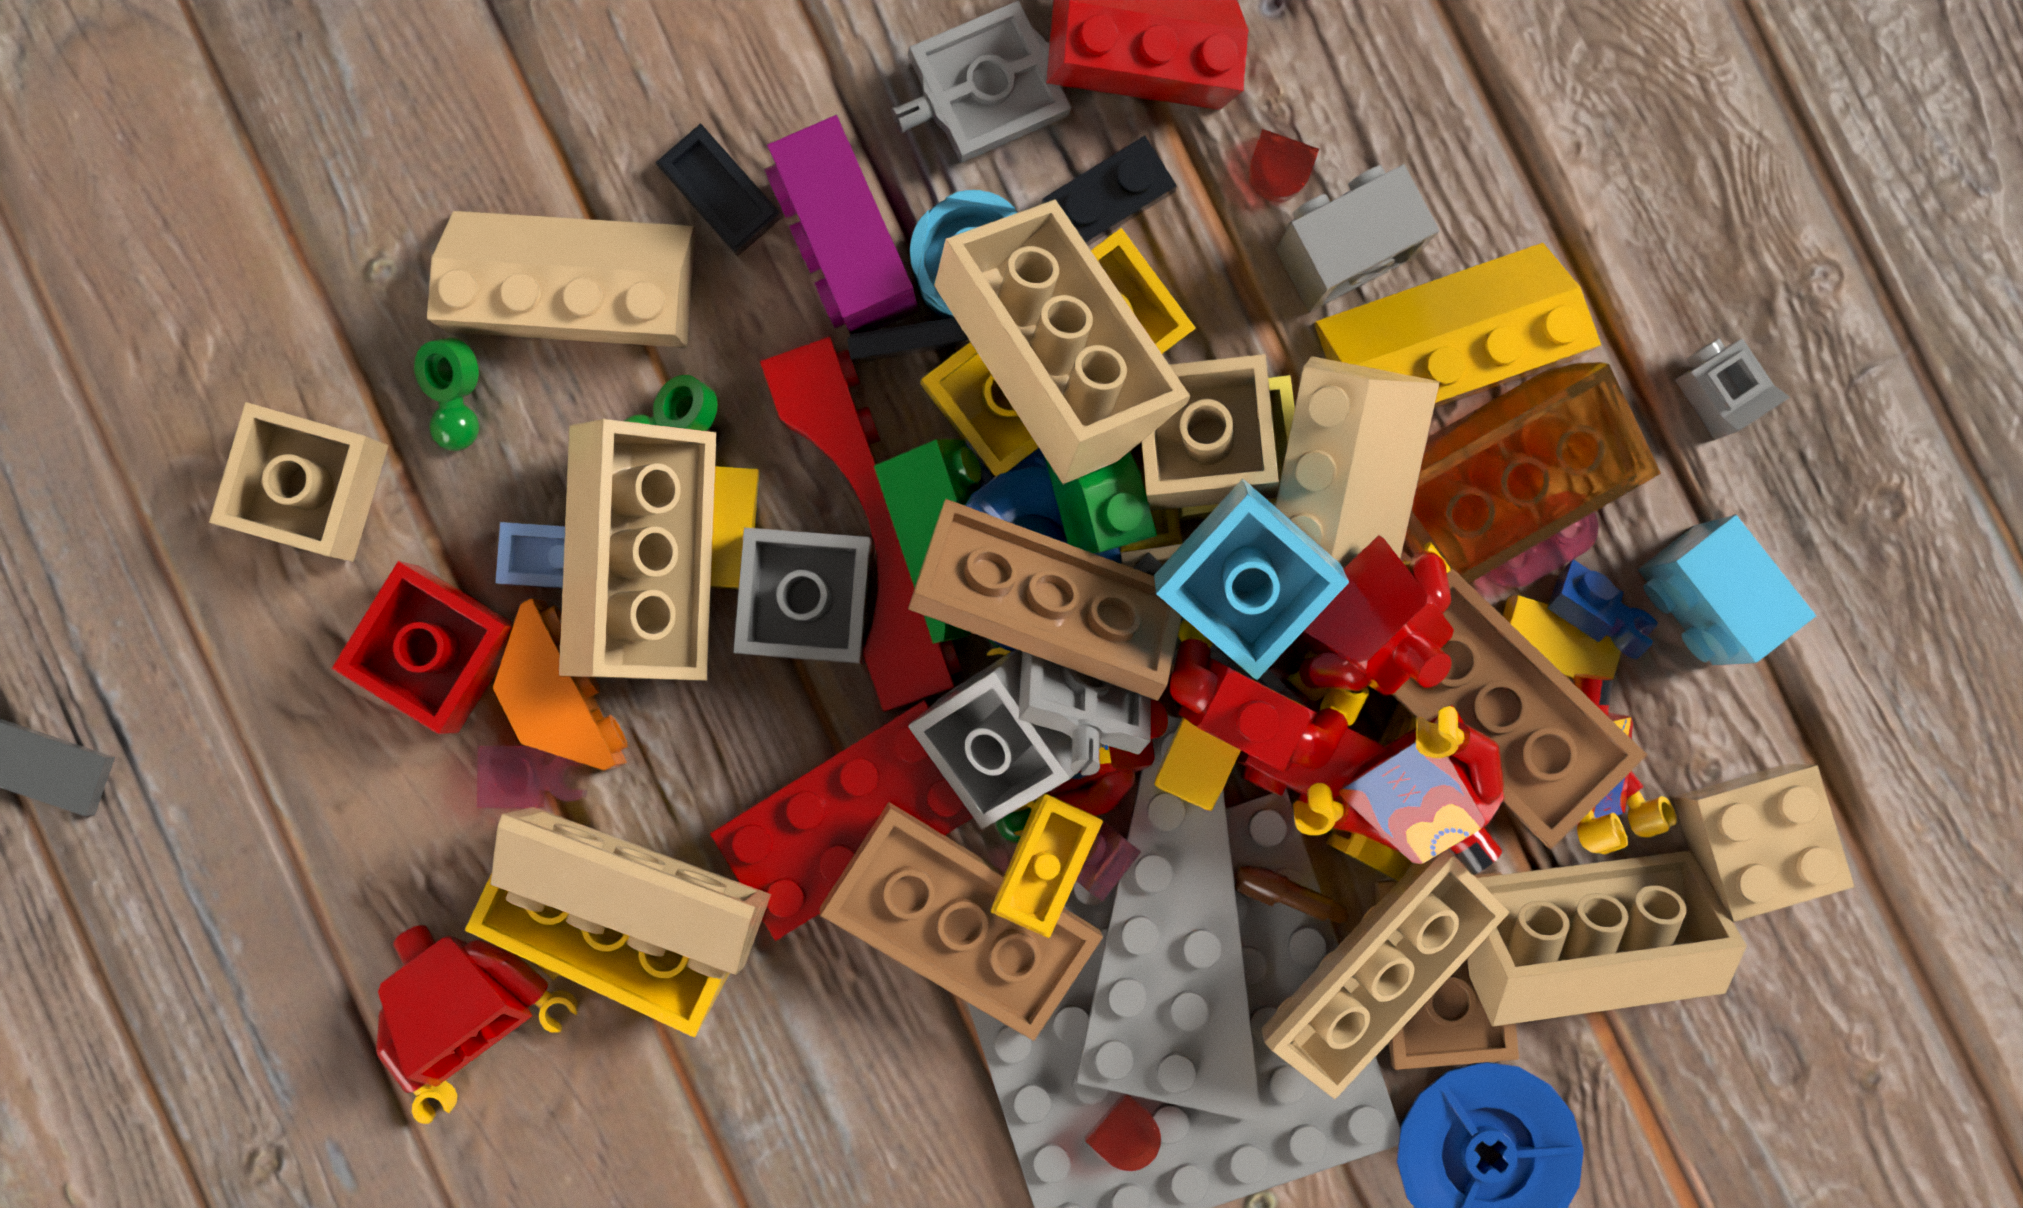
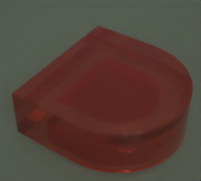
[1248,129,1319,202]
[1084,1093,1161,1171]

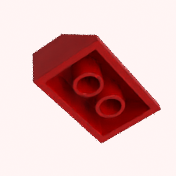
[1046,0,1249,110]

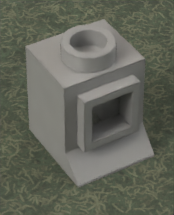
[1675,338,1790,440]

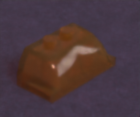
[1406,362,1661,584]

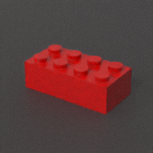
[710,700,974,941]

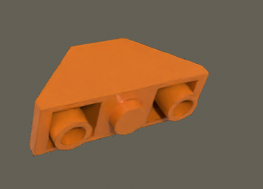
[493,598,628,771]

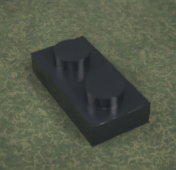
[1042,135,1177,246]

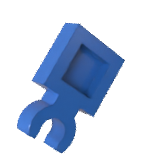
[1547,559,1658,660]

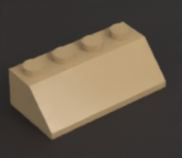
[934,199,1190,484]
[427,211,696,348]
[1275,356,1440,569]
[559,419,716,681]
[491,807,771,979]
[1261,850,1510,1099]
[1467,851,1747,1027]

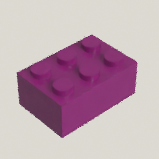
[764,114,919,334]

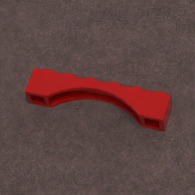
[760,336,962,712]

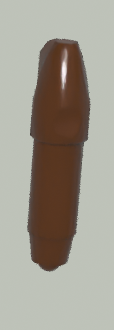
[1234,866,1349,923]

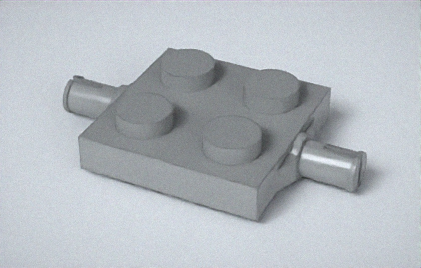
[891,0,1071,163]
[1018,651,1151,775]

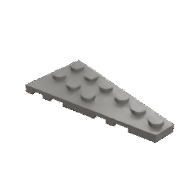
[1076,716,1262,1123]

